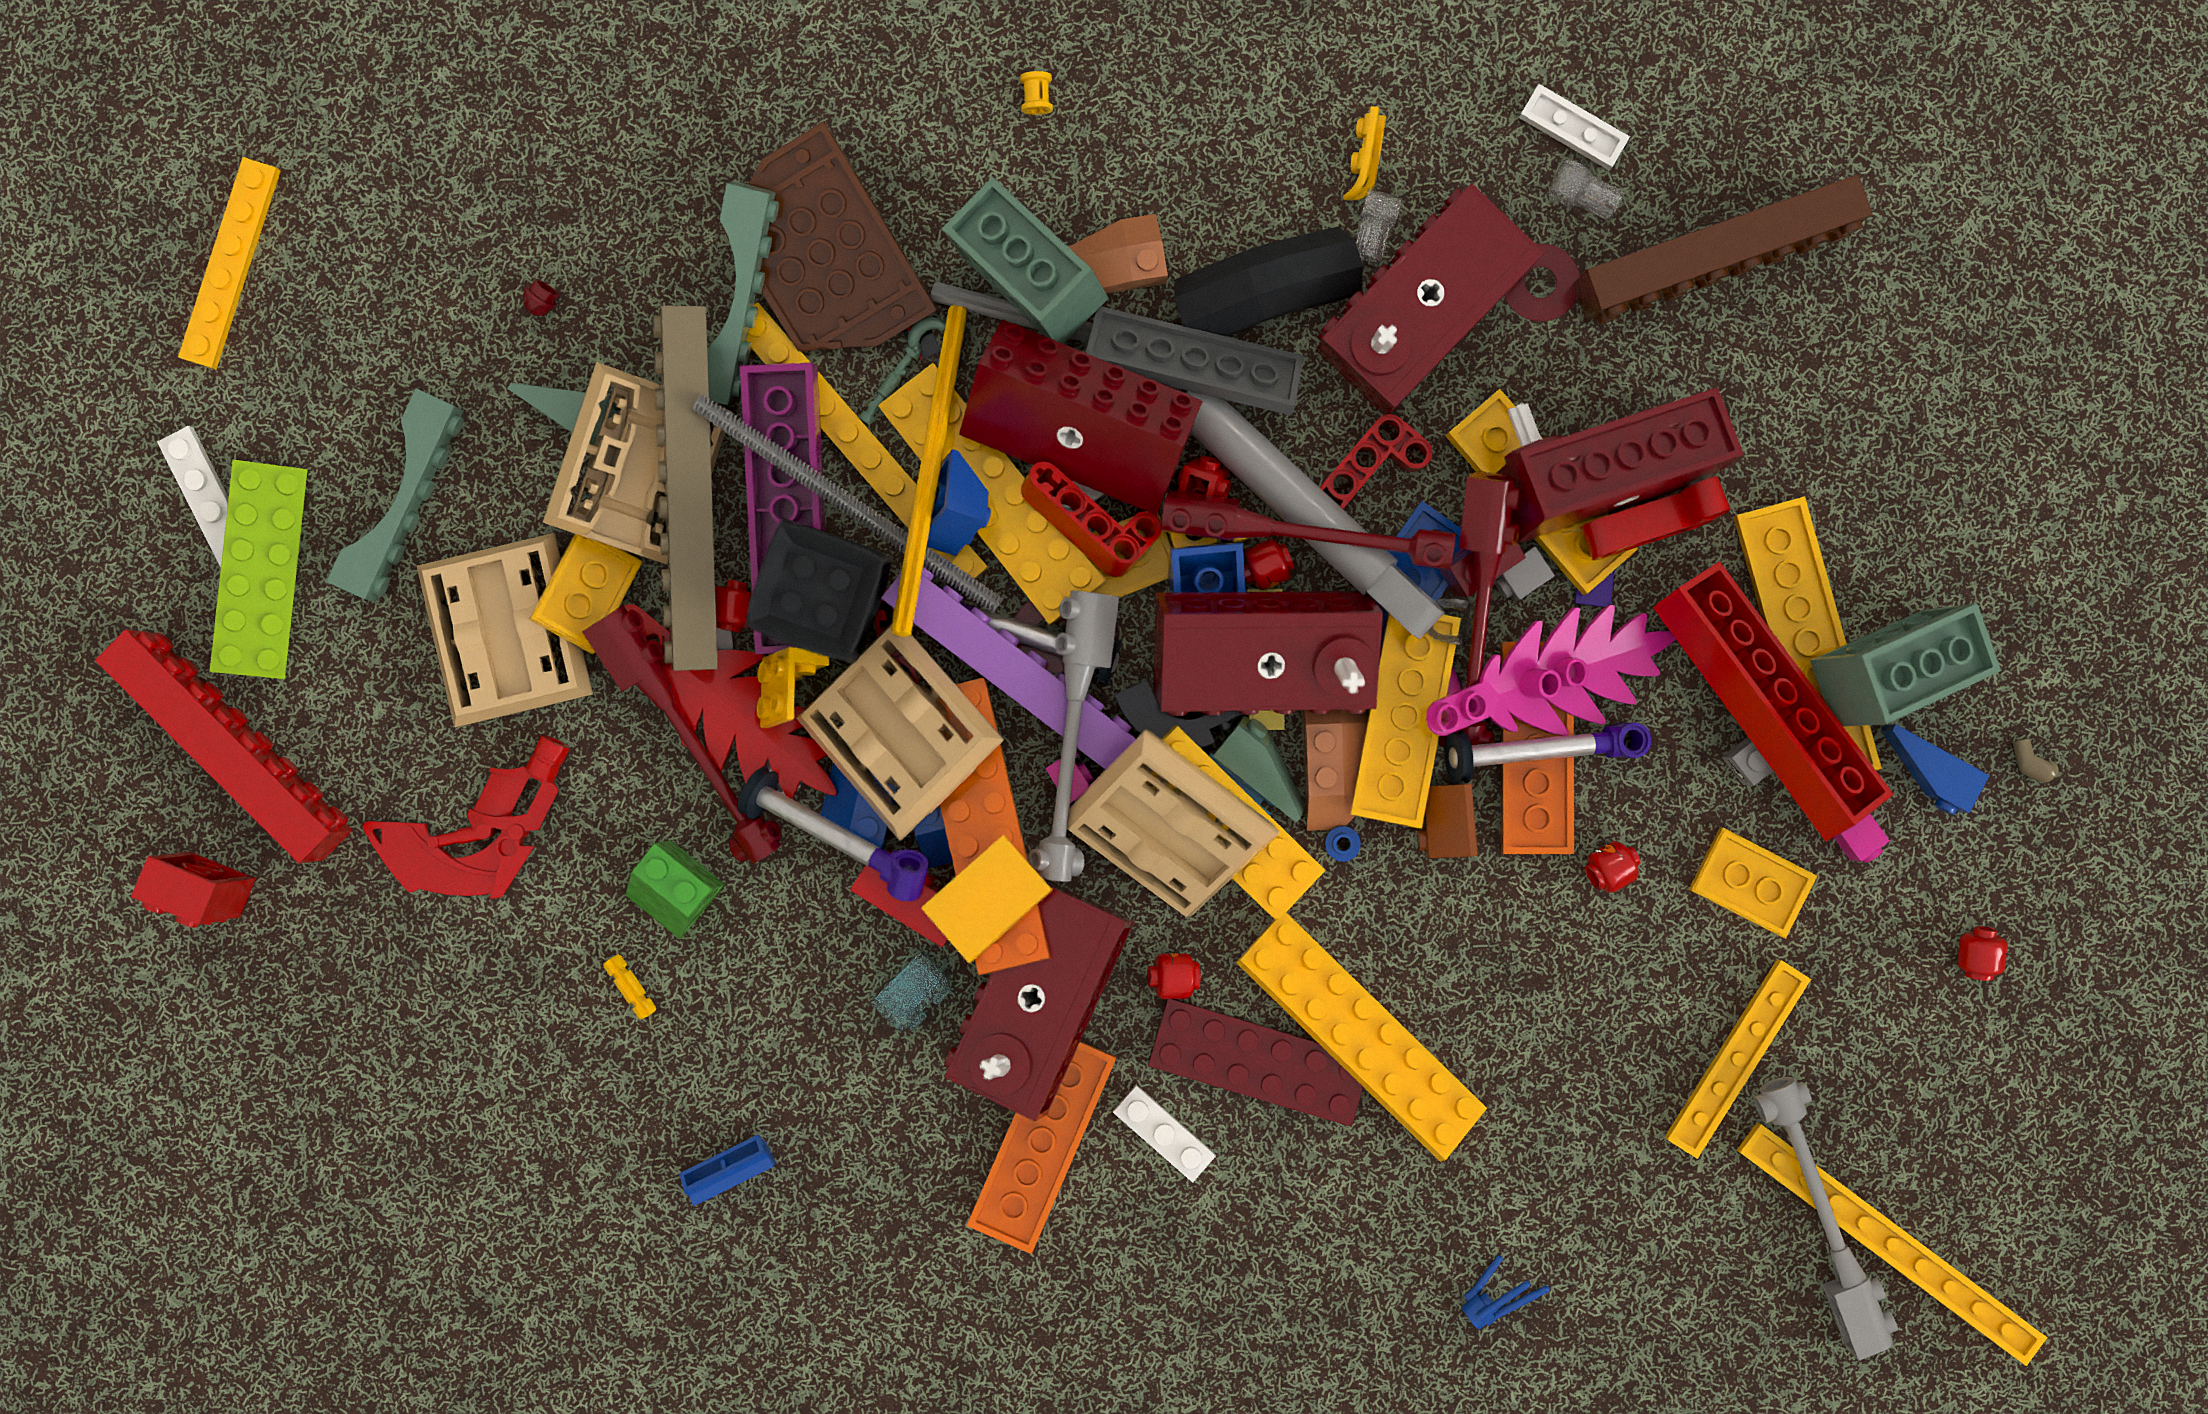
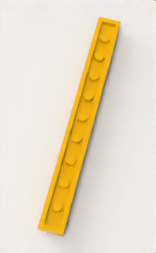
[747,302,988,590]
[1737,1122,2047,1366]

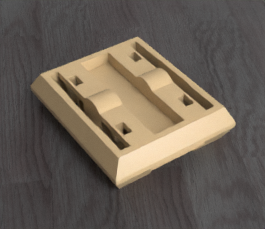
[542,362,732,565]
[417,533,593,727]
[797,623,1004,840]
[1067,730,1279,917]

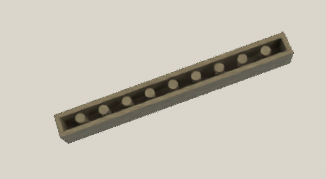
[653,306,718,671]

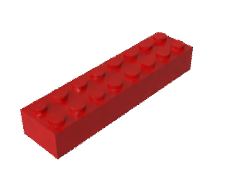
[1653,561,1894,842]
[95,629,353,864]

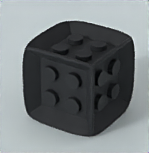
[745,519,893,663]

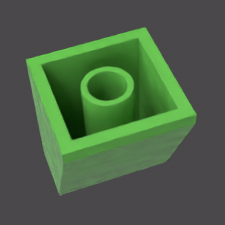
[626,840,725,939]

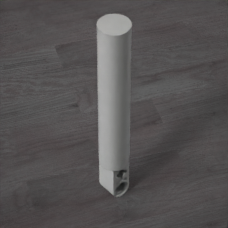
[1186,391,1445,639]

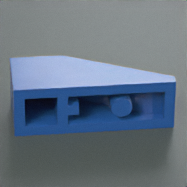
[1881,724,1990,815]

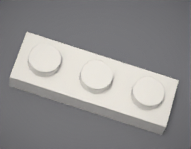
[1519,84,1630,170]
[1113,1084,1216,1183]

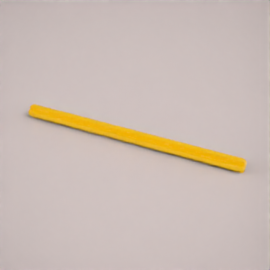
[891,305,967,637]

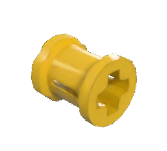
[1020,71,1053,115]

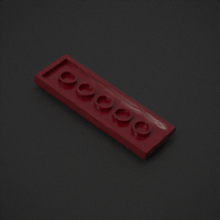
[1148,999,1363,1127]

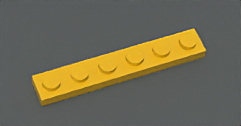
[178,157,280,370]
[1664,959,1811,1159]

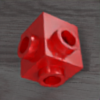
[1177,456,1231,498]

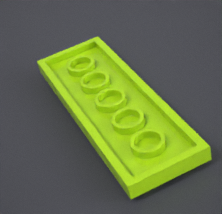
[210,460,308,679]

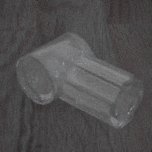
[1547,160,1625,221]
[1355,188,1402,264]

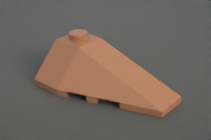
[1069,214,1168,294]

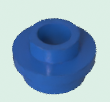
[1325,826,1361,861]

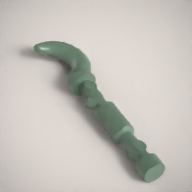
[858,317,946,425]

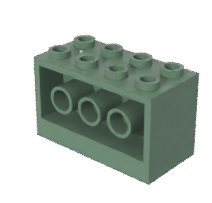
[942,177,1108,344]
[1810,603,2001,726]

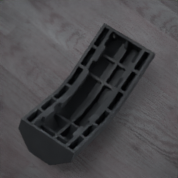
[1174,227,1363,337]

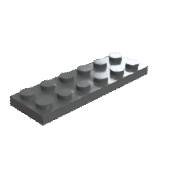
[1086,306,1304,416]

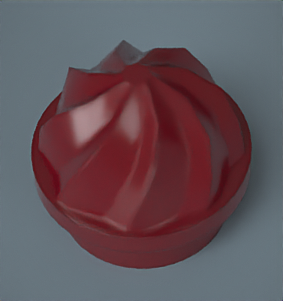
[522,279,559,316]

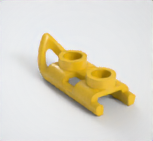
[1343,106,1386,201]

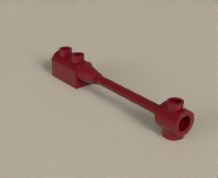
[1439,471,1523,748]
[1162,491,1456,570]
[582,605,782,864]

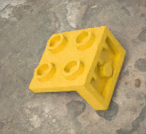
[757,647,829,728]

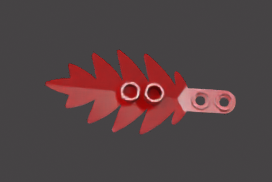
[621,604,837,799]

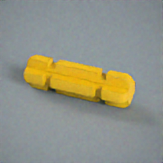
[603,954,656,1020]

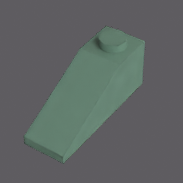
[507,383,619,446]
[1213,715,1305,822]

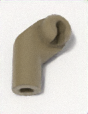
[2012,738,2059,782]

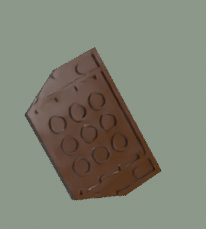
[722,121,938,351]

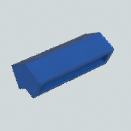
[679,1134,776,1206]

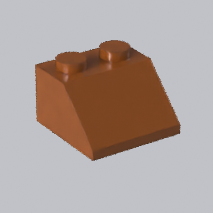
[1417,783,1478,858]

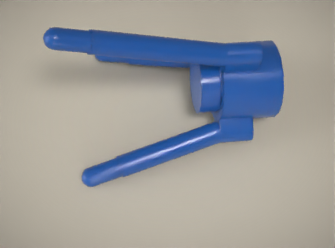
[1461,1255,1550,1330]

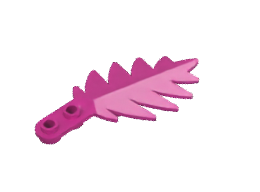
[1426,605,1676,736]

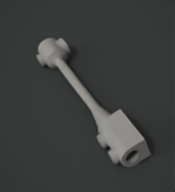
[1029,590,1119,881]
[1753,1077,1898,1361]

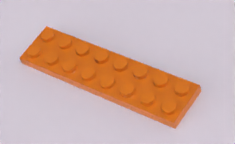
[930,678,1051,975]

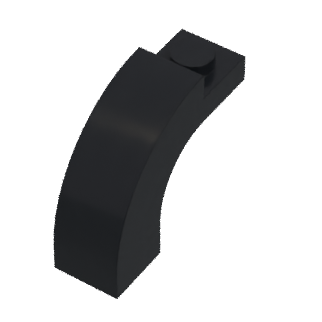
[1114,680,1241,747]

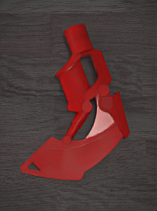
[363,734,570,899]

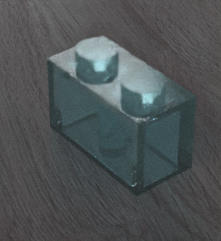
[870,949,953,1033]

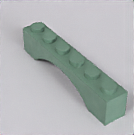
[707,181,779,405]
[326,388,464,602]

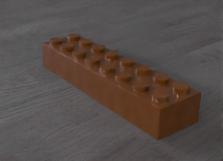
[1573,174,1873,325]

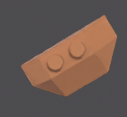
[1302,709,1368,831]

